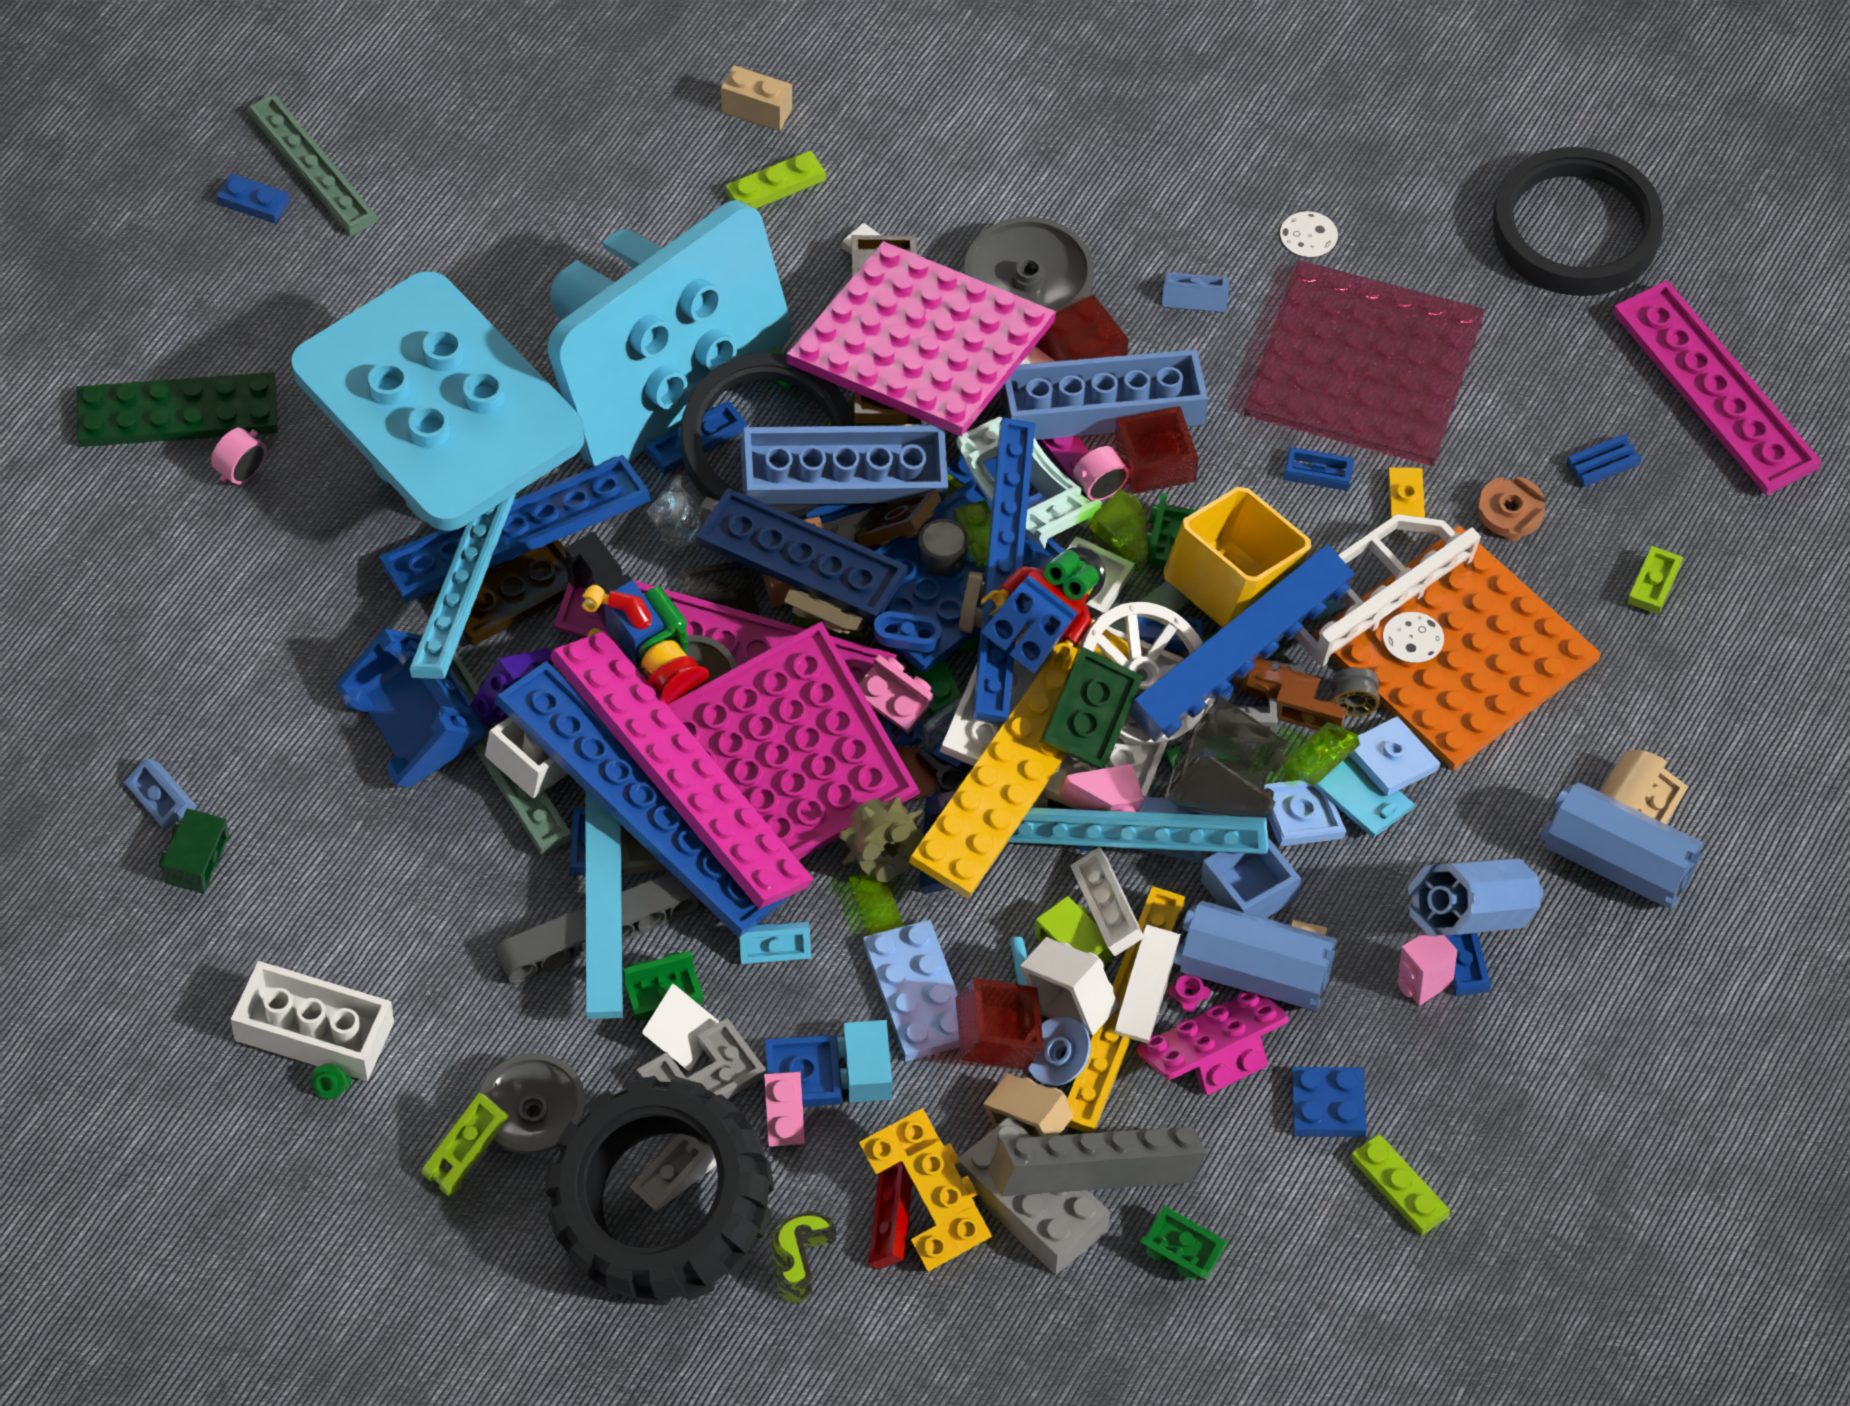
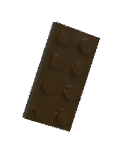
[437,540,569,646]

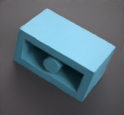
[837,1020,892,1103]

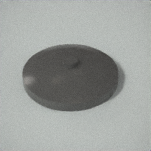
[964,217,1094,324]

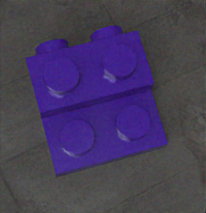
[470,648,553,725]

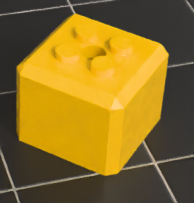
[1164,487,1311,628]

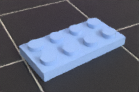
[863,920,973,1062]

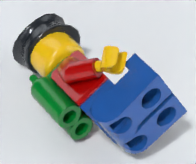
[981,547,1106,674]

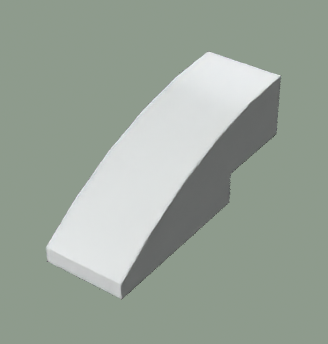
[1114,925,1180,1044]

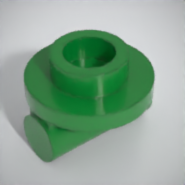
[311,1063,352,1099]

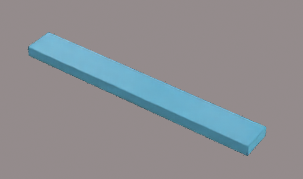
[409,493,516,679]
[585,790,623,1019]
[1008,808,1269,854]

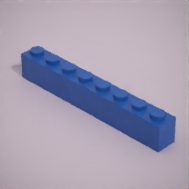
[1128,544,1355,742]

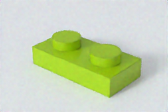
[1627,546,1683,615]

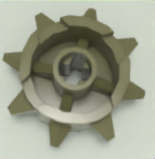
[839,796,925,882]

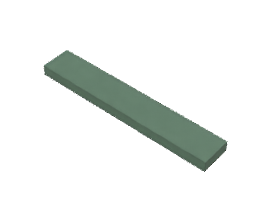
[247,93,377,237]

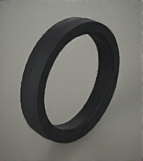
[1493,147,1663,296]
[680,353,854,519]

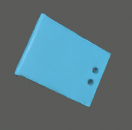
[1308,752,1415,838]

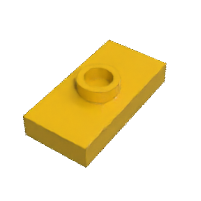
[1388,467,1425,519]

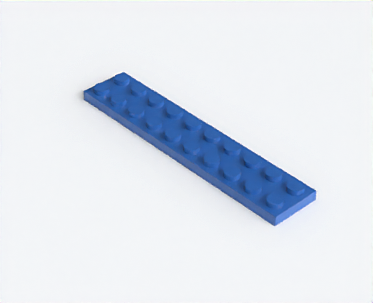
[495,661,789,938]

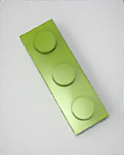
[726,150,826,209]
[1351,1134,1450,1236]

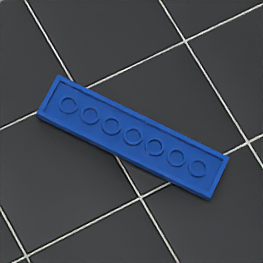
[379,455,651,603]

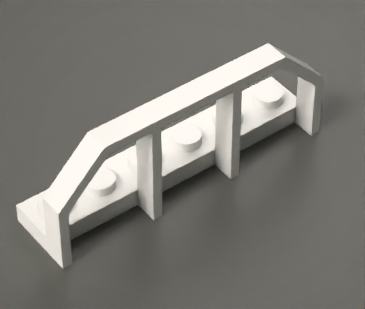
[1294,514,1481,667]

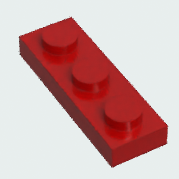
[868,1161,913,1270]

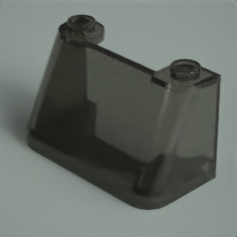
[1165,695,1287,818]

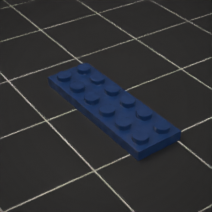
[696,487,908,622]

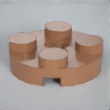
[1477,476,1545,542]

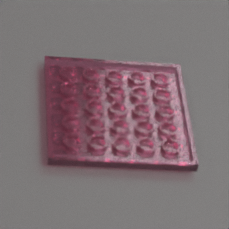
[1244,260,1485,466]

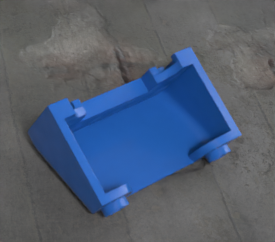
[335,629,487,787]

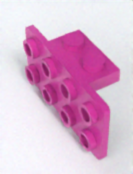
[1137,991,1289,1096]

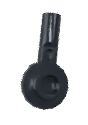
[915,747,967,794]

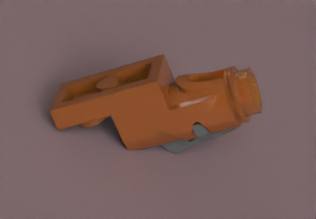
[1234,659,1346,737]

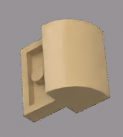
[1599,750,1688,824]

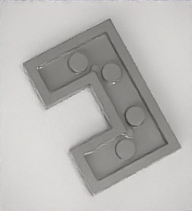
[637,1018,766,1099]

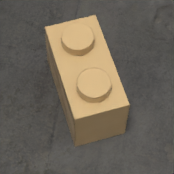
[721,65,792,131]
[983,1073,1074,1137]

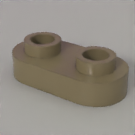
[959,571,985,634]

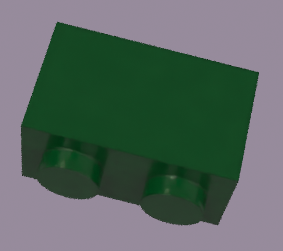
[159,808,229,894]

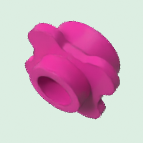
[1168,974,1210,1012]

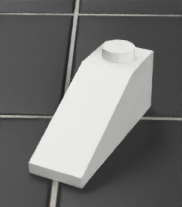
[630,1134,716,1212]

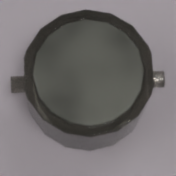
[918,519,969,576]

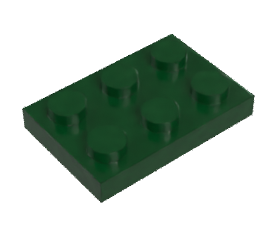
[1039,646,1143,770]

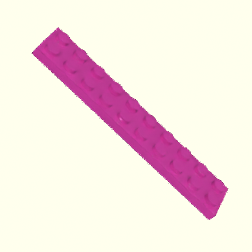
[554,580,898,718]
[550,631,814,909]

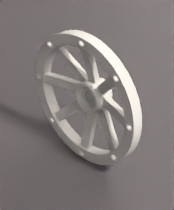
[1079,602,1210,745]

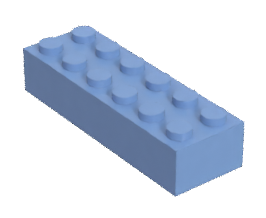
[1000,349,1208,440]
[740,425,948,504]

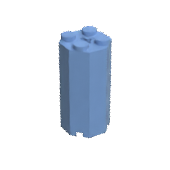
[1540,782,1704,909]
[1408,858,1544,936]
[1174,900,1337,1011]

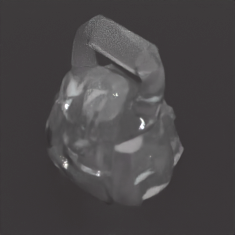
[646,474,702,549]

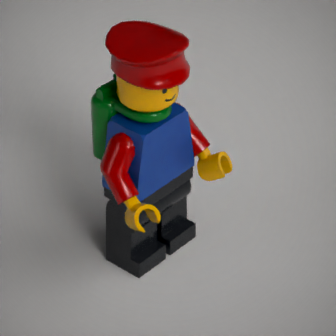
[565,531,709,705]

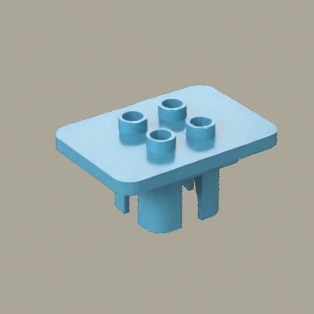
[548,200,791,467]
[291,271,584,531]

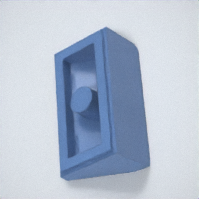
[1162,272,1229,312]
[123,758,197,829]

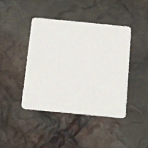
[643,984,719,1071]

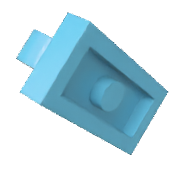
[739,922,811,964]

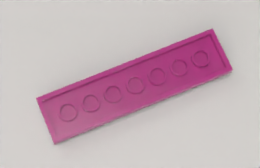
[1613,280,1822,496]

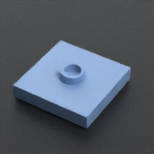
[1344,716,1441,796]
[1258,779,1346,847]

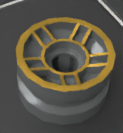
[1331,667,1380,716]

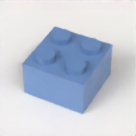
[1201,838,1301,919]

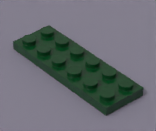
[76,372,278,447]

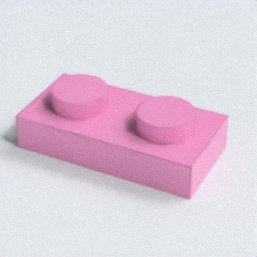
[764,1072,805,1146]

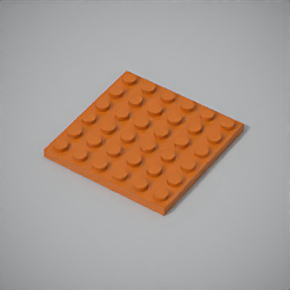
[1313,526,1601,771]

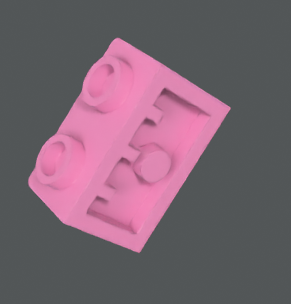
[858,654,933,734]

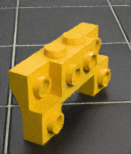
[859,1108,992,1272]

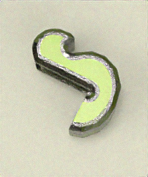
[772,1211,836,1303]

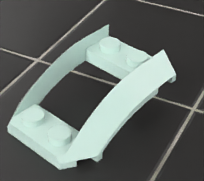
[956,417,1102,549]

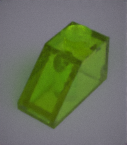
[1089,488,1148,571]

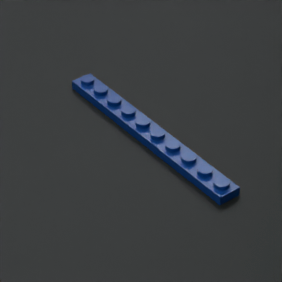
[972,417,1035,724]

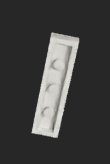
[1070,847,1145,956]

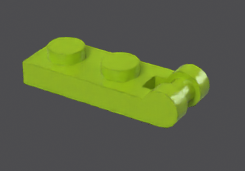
[422,1093,510,1197]

